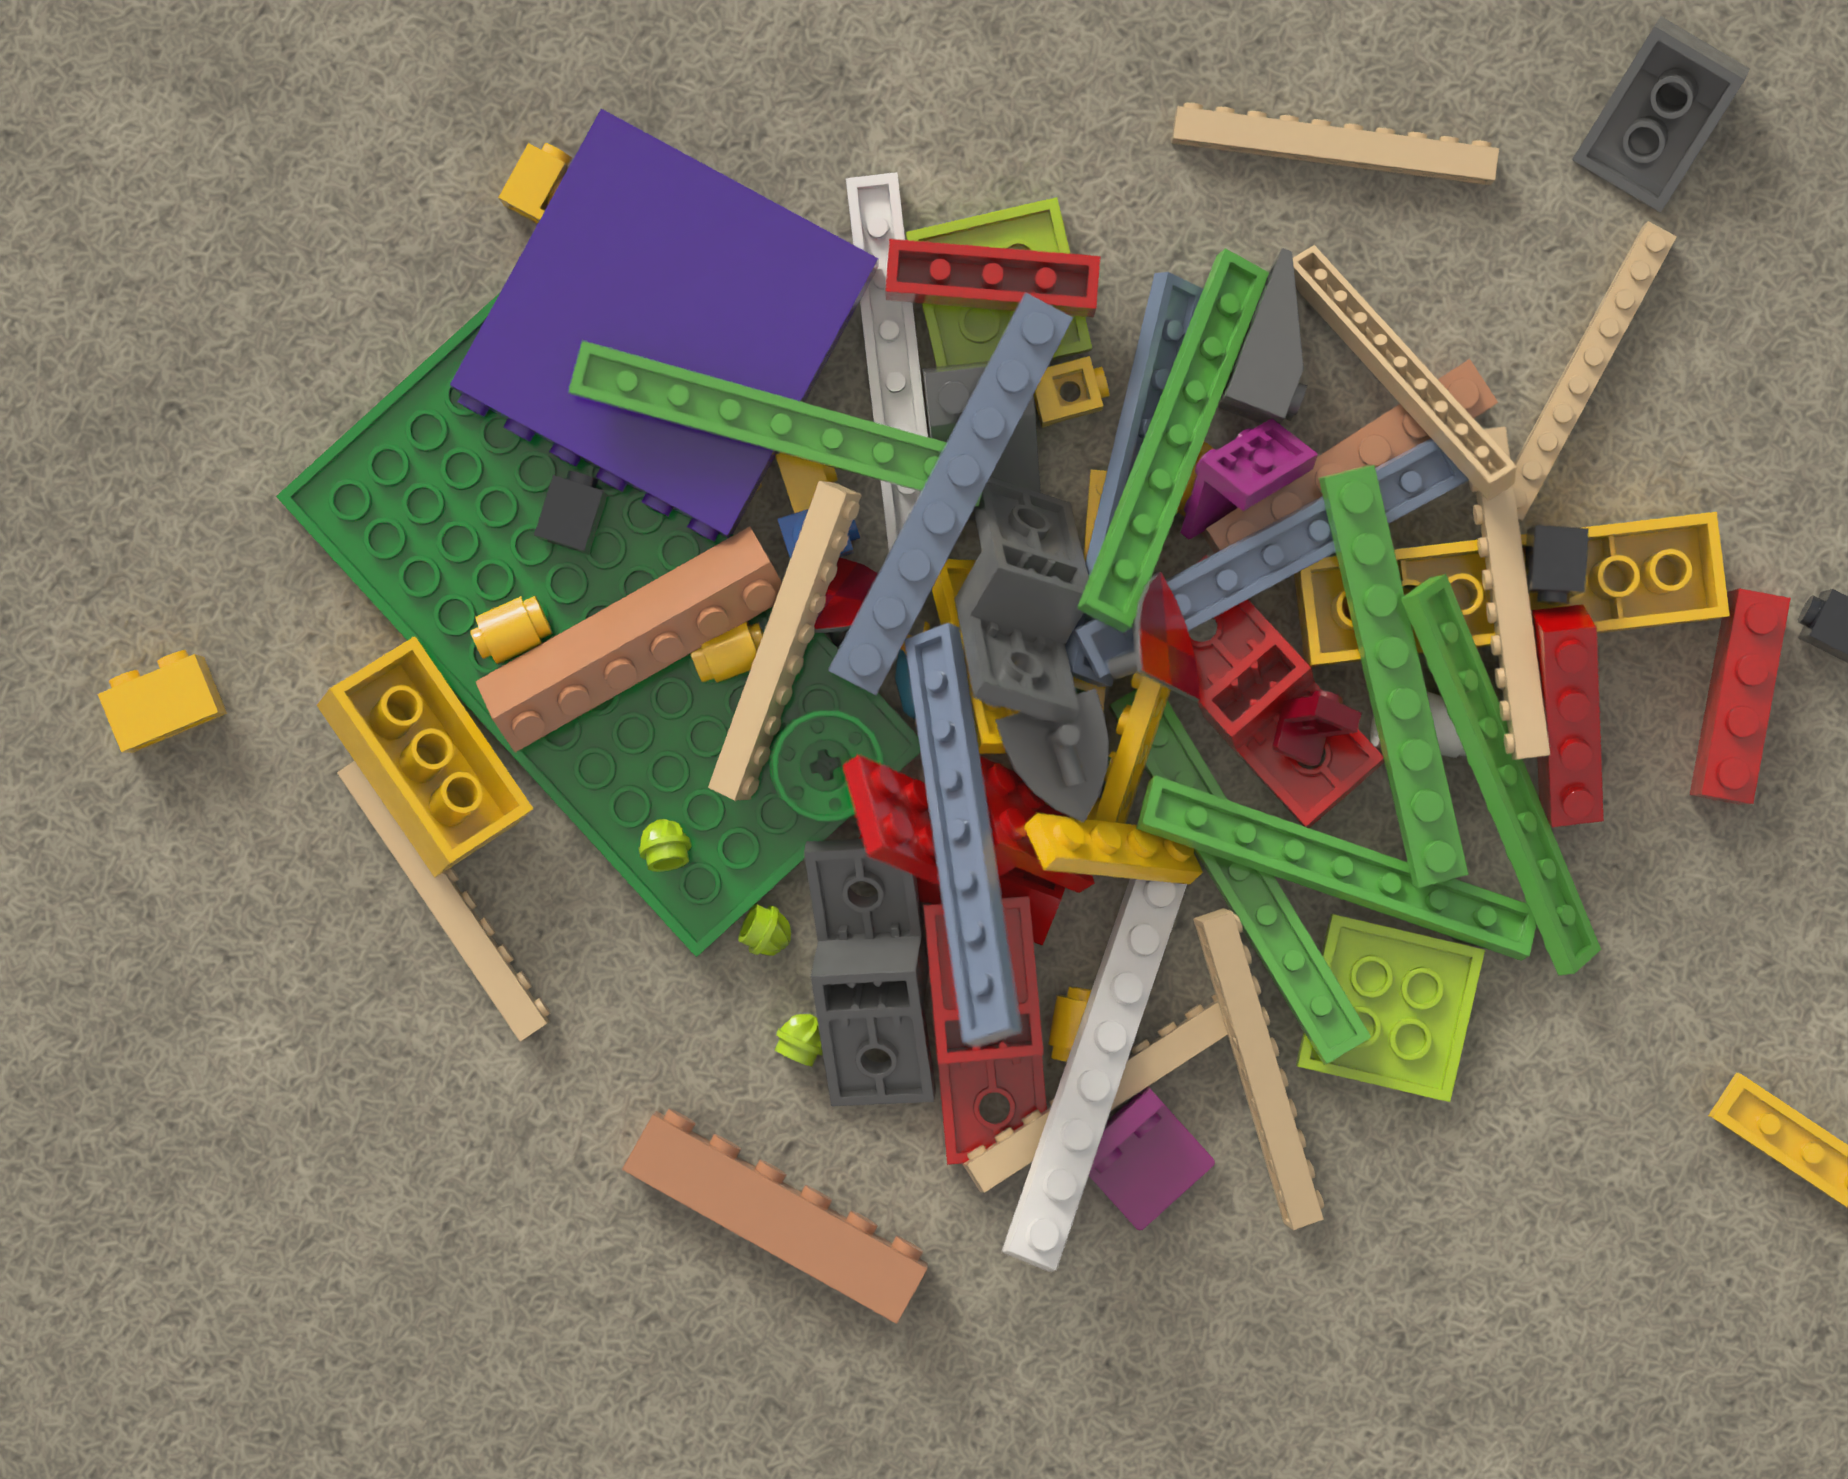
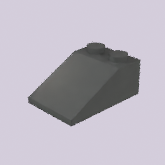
[1572,16,1750,213]
[1218,248,1307,424]
[922,361,1041,521]

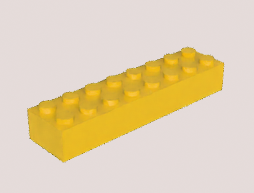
[1294,512,1730,667]

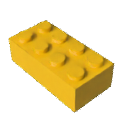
[316,636,534,877]

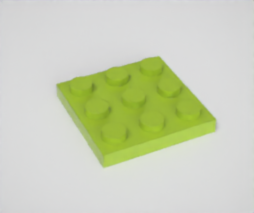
[906,197,1093,367]
[1296,914,1485,1102]

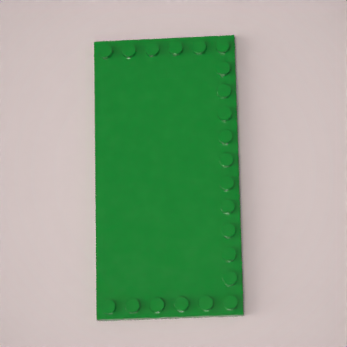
[276,293,921,957]

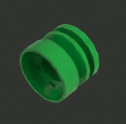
[769,711,883,821]

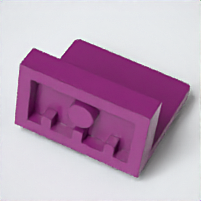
[1180,418,1318,540]
[1088,1087,1215,1231]

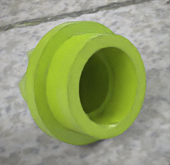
[639,819,692,872]
[738,904,791,956]
[775,1014,823,1067]

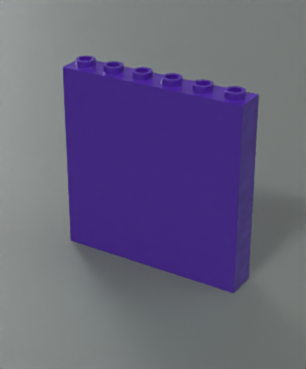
[450,109,879,542]

